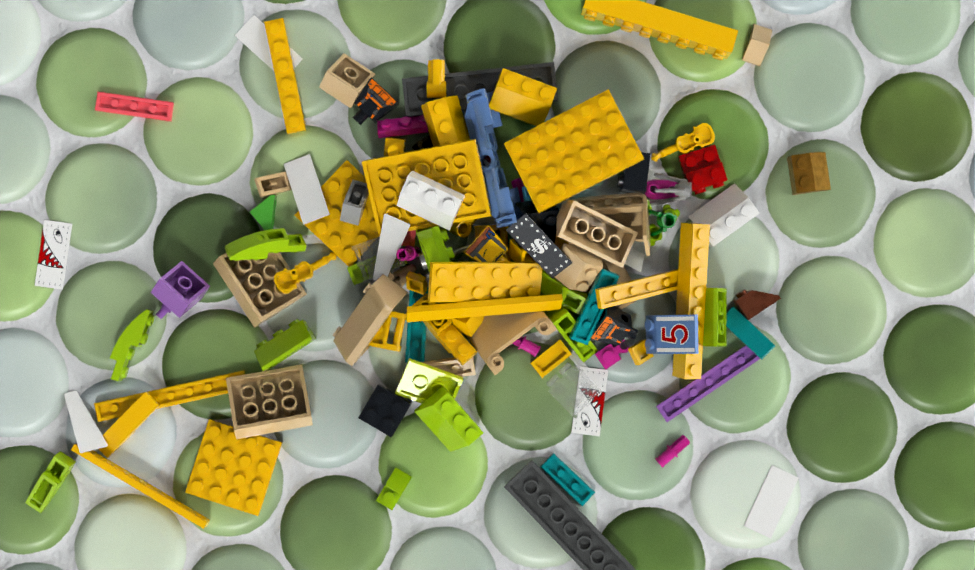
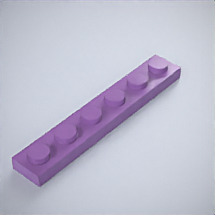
[656,345,760,422]

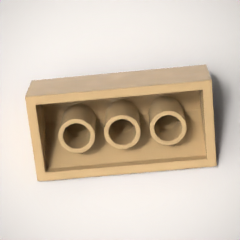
[556,199,638,268]

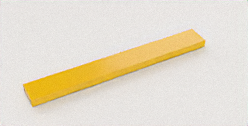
[406,294,563,322]
[94,370,245,422]
[71,443,210,529]

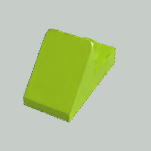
[376,467,412,510]

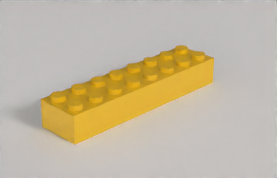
[581,0,738,60]

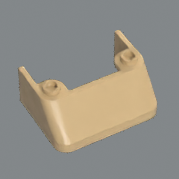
[569,192,650,256]
[332,274,408,366]

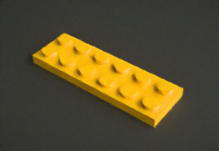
[428,262,542,302]

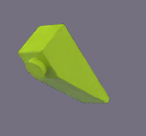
[546,306,598,363]

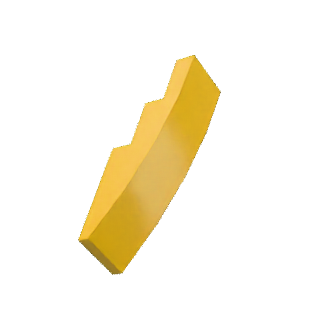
[99,392,160,458]

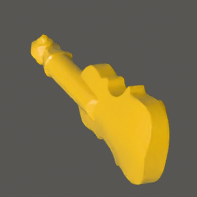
[650,123,715,162]
[274,252,337,294]

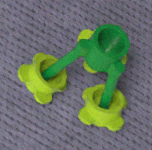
[647,199,680,246]

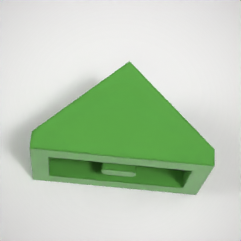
[250,195,277,230]

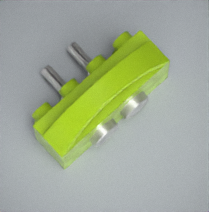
[416,226,471,304]

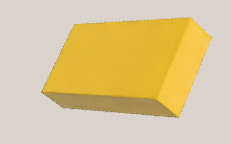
[530,339,572,378]

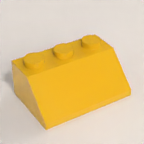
[489,68,557,126]
[421,95,470,147]

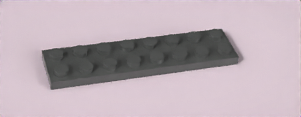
[402,62,558,117]
[504,460,636,570]

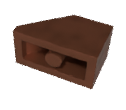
[733,289,781,320]

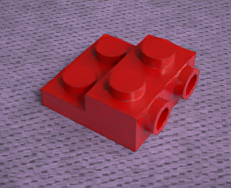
[678,145,728,195]

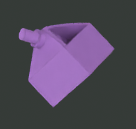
[151,261,210,319]

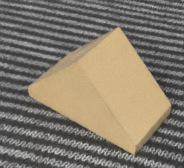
[742,24,772,66]
[254,171,292,199]

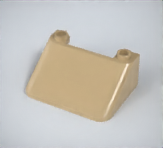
[466,311,557,375]

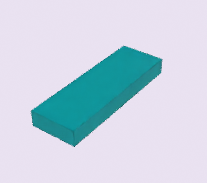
[726,307,775,360]
[540,453,595,506]

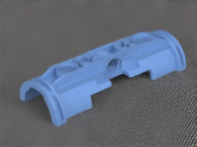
[465,88,521,228]

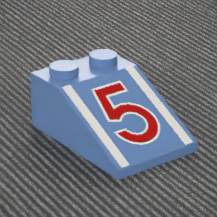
[645,314,699,354]

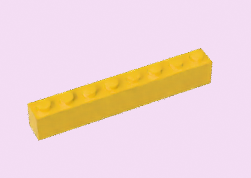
[672,223,710,379]

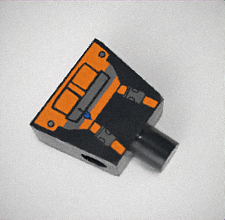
[352,77,399,125]
[591,306,638,346]

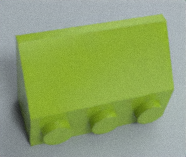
[703,288,727,347]
[254,319,316,371]
[414,386,483,452]

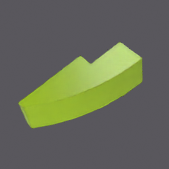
[25,451,76,513]

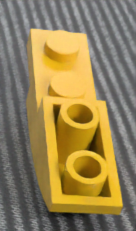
[412,294,477,366]

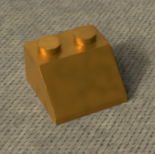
[787,152,831,195]

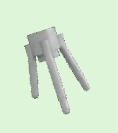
[650,173,692,206]

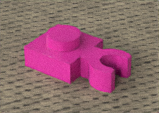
[595,340,629,370]

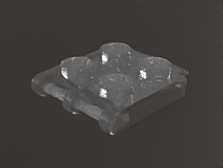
[351,237,405,283]
[546,362,602,418]

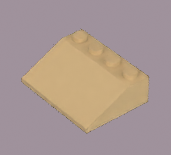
[213,252,307,328]
[226,364,313,439]

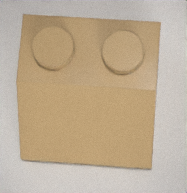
[319,54,375,108]
[555,243,603,292]

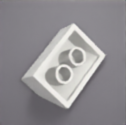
[397,170,465,230]
[688,183,760,248]

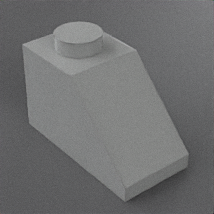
[340,180,369,226]

